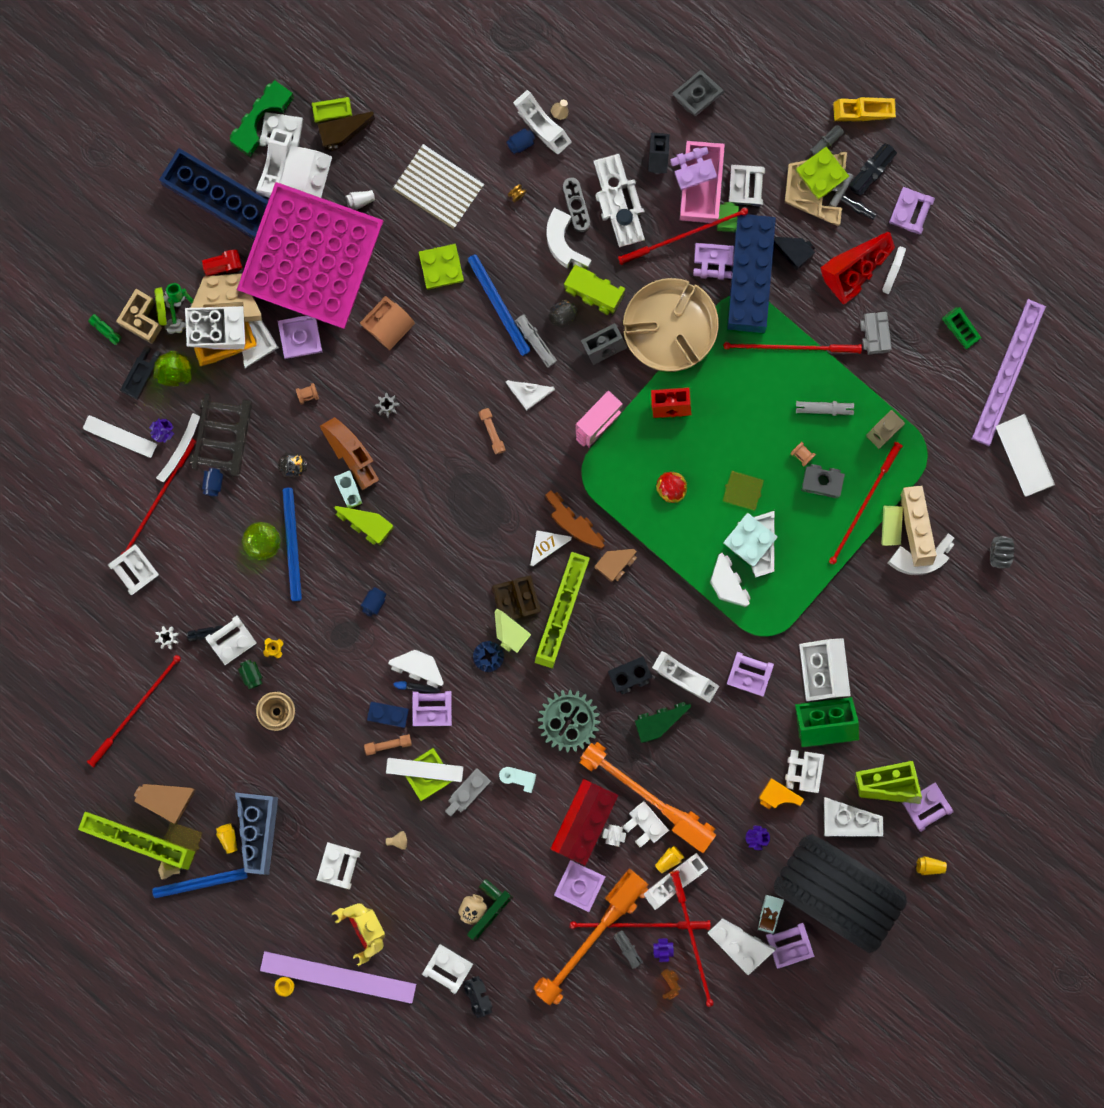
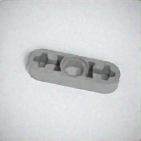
[563,178,590,232]

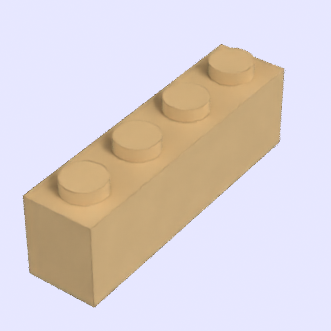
[901,486,937,567]

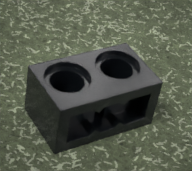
[608,656,652,695]

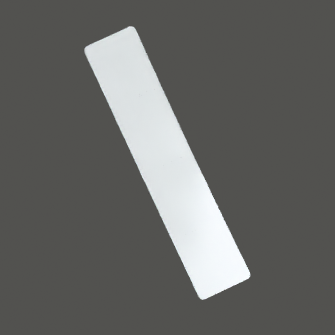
[156,413,200,482]
[83,415,157,458]
[386,758,463,782]

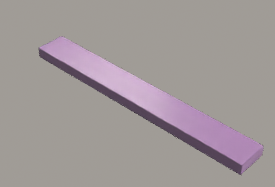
[971,299,1046,446]
[260,951,416,1003]

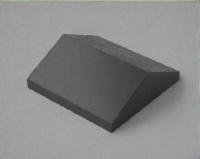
[672,70,724,116]

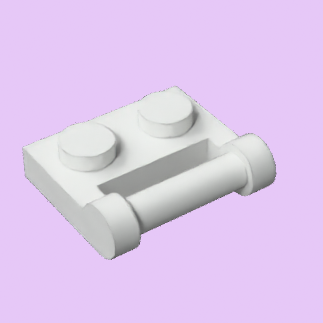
[260,112,303,147]
[729,165,765,206]
[108,544,159,595]
[205,615,256,665]
[317,842,361,889]
[422,944,473,994]

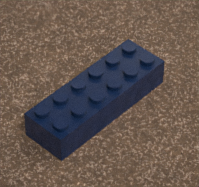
[159,148,268,240]
[727,215,776,333]

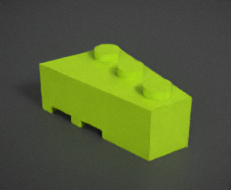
[564,265,625,315]
[855,761,922,804]

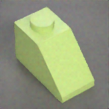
[495,609,531,653]

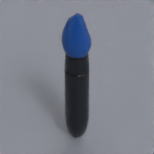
[393,681,441,693]

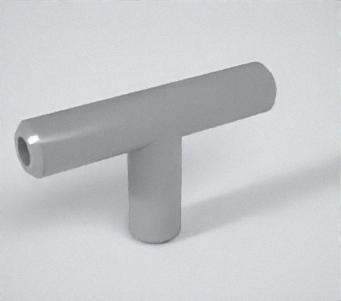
[829,173,853,207]

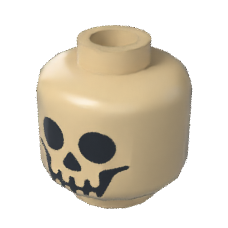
[458,894,487,925]

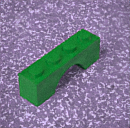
[230,80,294,157]

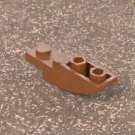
[320,417,379,490]
[545,490,605,550]

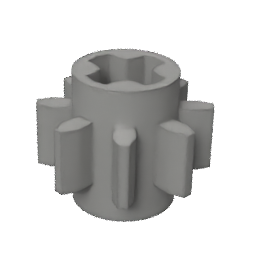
[375,393,399,418]

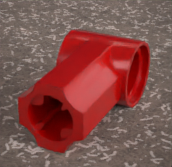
[202,250,242,276]

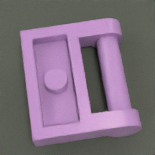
[889,187,935,234]
[727,652,774,697]
[413,691,452,726]
[902,782,953,832]
[766,923,815,969]

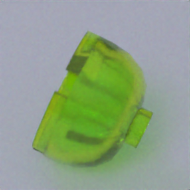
[153,351,192,386]
[242,522,281,560]

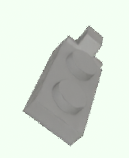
[445,768,491,816]

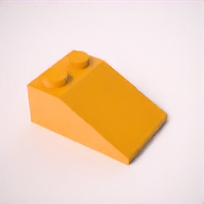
[194,310,257,366]

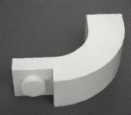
[513,90,571,154]
[256,129,292,198]
[547,208,591,270]
[888,534,954,575]
[652,651,719,703]
[643,853,708,910]

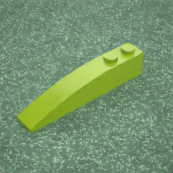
[535,552,590,669]
[78,812,195,870]

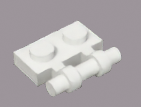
[785,750,824,793]

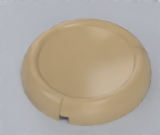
[623,278,718,372]

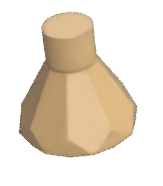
[551,100,569,120]
[386,831,407,850]
[158,861,180,879]

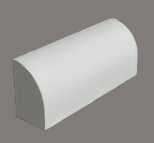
[996,414,1055,497]

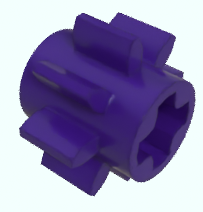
[149,419,174,443]
[746,826,770,850]
[653,938,674,962]

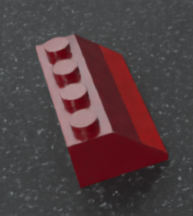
[551,779,618,866]

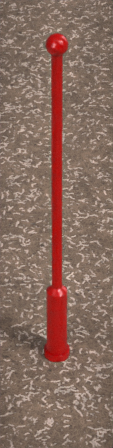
[618,208,748,265]
[723,342,862,354]
[120,439,198,555]
[829,442,903,565]
[87,655,181,767]
[670,870,714,1007]
[570,920,710,930]

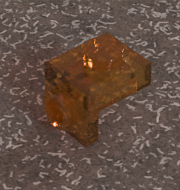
[660,968,681,1000]

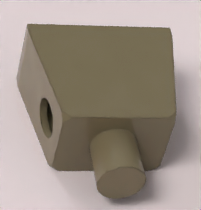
[866,410,905,449]

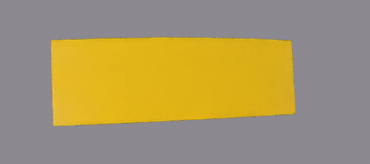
[833,97,896,121]

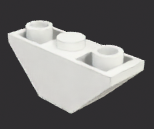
[710,553,751,607]
[388,650,444,688]

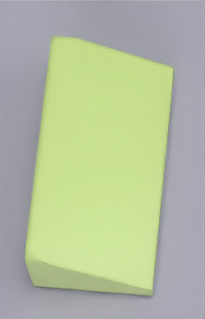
[881,506,903,546]

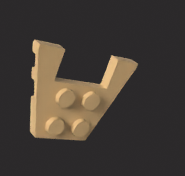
[785,152,847,226]
[191,274,262,322]

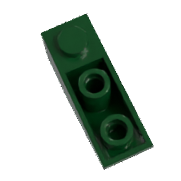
[634,702,691,743]

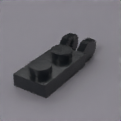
[120,345,161,400]

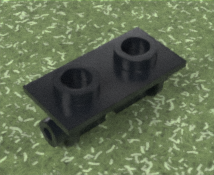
[463,976,493,1018]

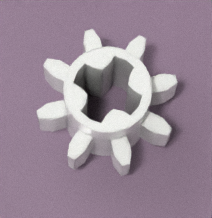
[155,626,179,649]
[602,824,626,846]

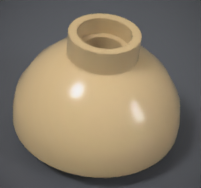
[256,692,295,731]

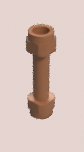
[478,408,506,455]
[364,734,412,756]

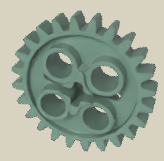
[538,690,600,752]

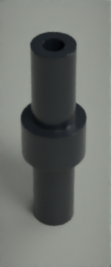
[841,195,877,220]

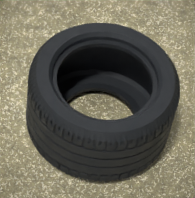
[774,834,907,953]

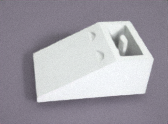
[185,306,245,350]

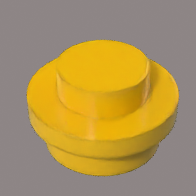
[275,977,294,997]

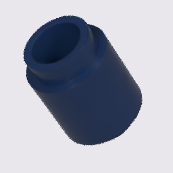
[506,128,535,154]
[202,468,223,497]
[360,587,387,617]

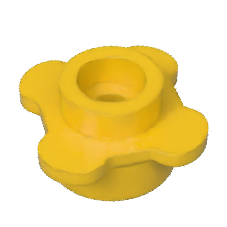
[263,638,283,658]

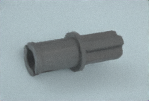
[810,125,844,155]
[614,930,643,968]

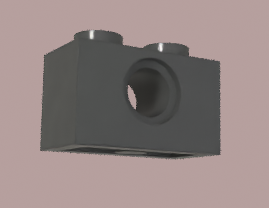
[581,323,627,365]
[801,464,845,499]

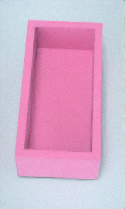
[680,141,725,223]

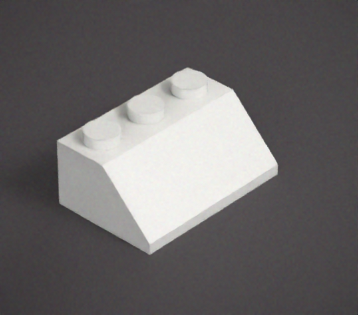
[279,145,332,198]
[799,638,850,701]

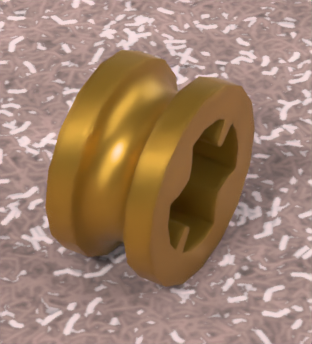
[508,184,527,202]

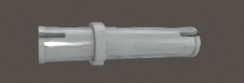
[514,315,557,368]
[796,401,854,416]

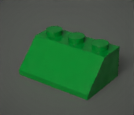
[795,697,859,747]

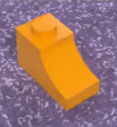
[758,778,804,810]

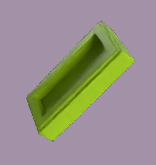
[312,97,352,123]

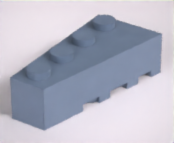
[235,793,278,875]

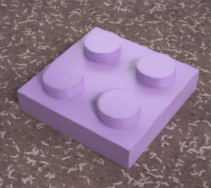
[278,316,322,359]
[554,860,605,912]

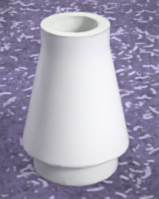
[346,190,375,210]

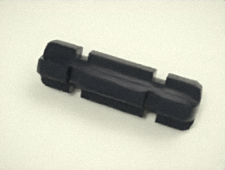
[187,625,224,642]

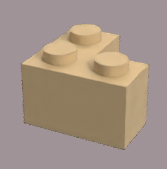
[116,289,162,344]

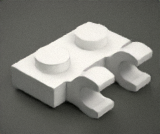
[623,801,669,847]

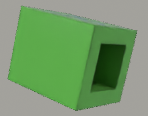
[717,202,739,232]

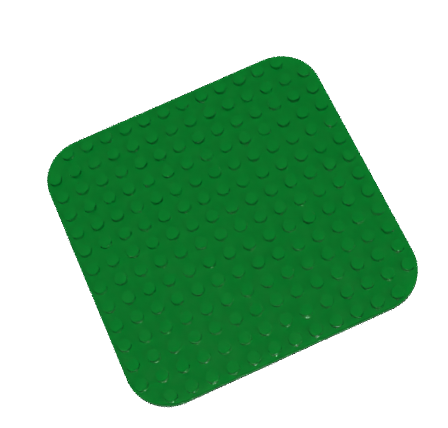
[582,296,928,636]

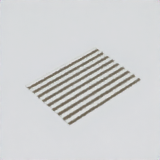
[393,145,484,229]

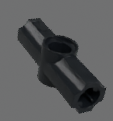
[848,143,897,196]

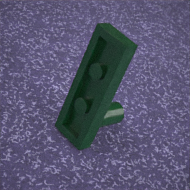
[467,879,513,941]

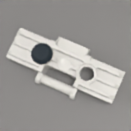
[593,154,645,247]

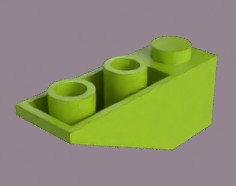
[334,506,394,545]

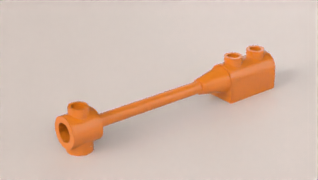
[579,742,716,853]
[534,869,649,1005]

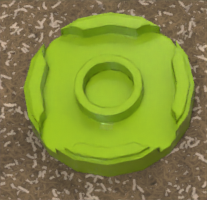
[154,287,167,326]

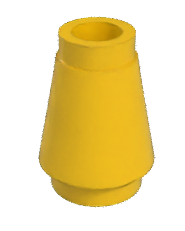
[216,823,238,854]
[655,846,684,874]
[916,856,947,875]

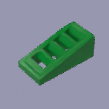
[942,307,981,349]

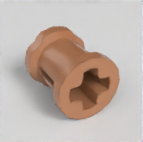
[296,383,319,405]
[790,442,816,467]

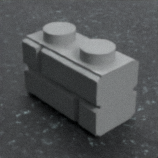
[860,312,892,355]

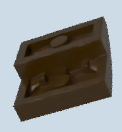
[491,575,541,620]

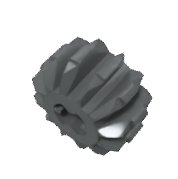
[989,536,1014,569]

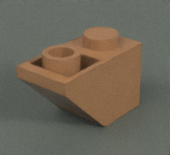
[594,549,637,582]

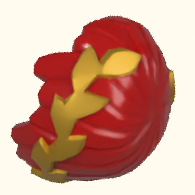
[656,472,687,503]

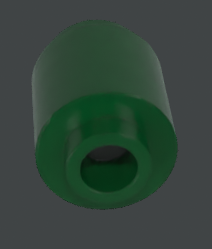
[238,660,263,690]

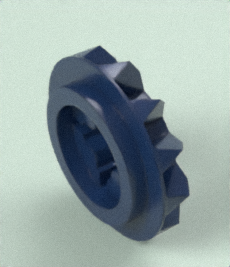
[473,641,504,672]

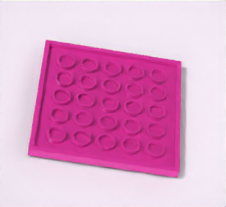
[237,182,384,329]

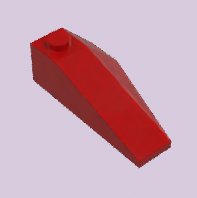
[820,232,895,304]

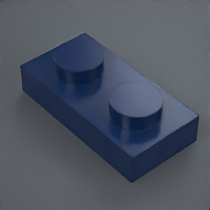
[367,701,409,728]

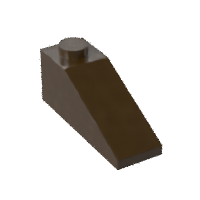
[318,111,375,152]

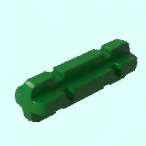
[88,314,121,345]

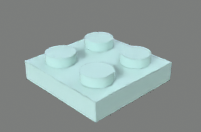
[723,513,777,567]

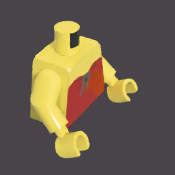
[332,904,385,966]

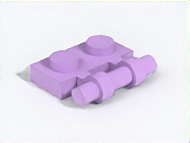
[670,147,717,190]
[693,243,734,280]

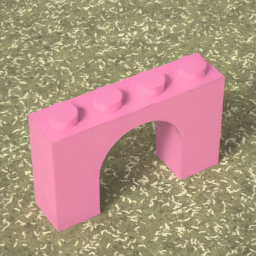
[576,390,623,448]

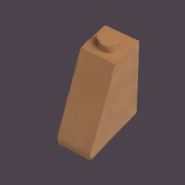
[134,784,196,824]

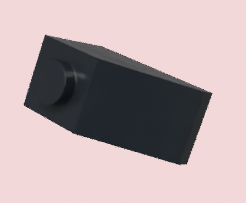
[648,133,670,174]
[774,237,815,271]

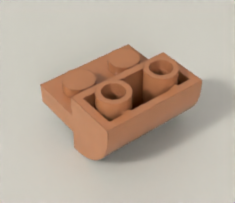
[360,296,415,351]

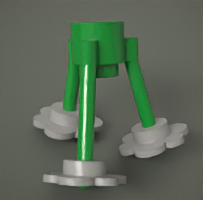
[164,283,194,334]

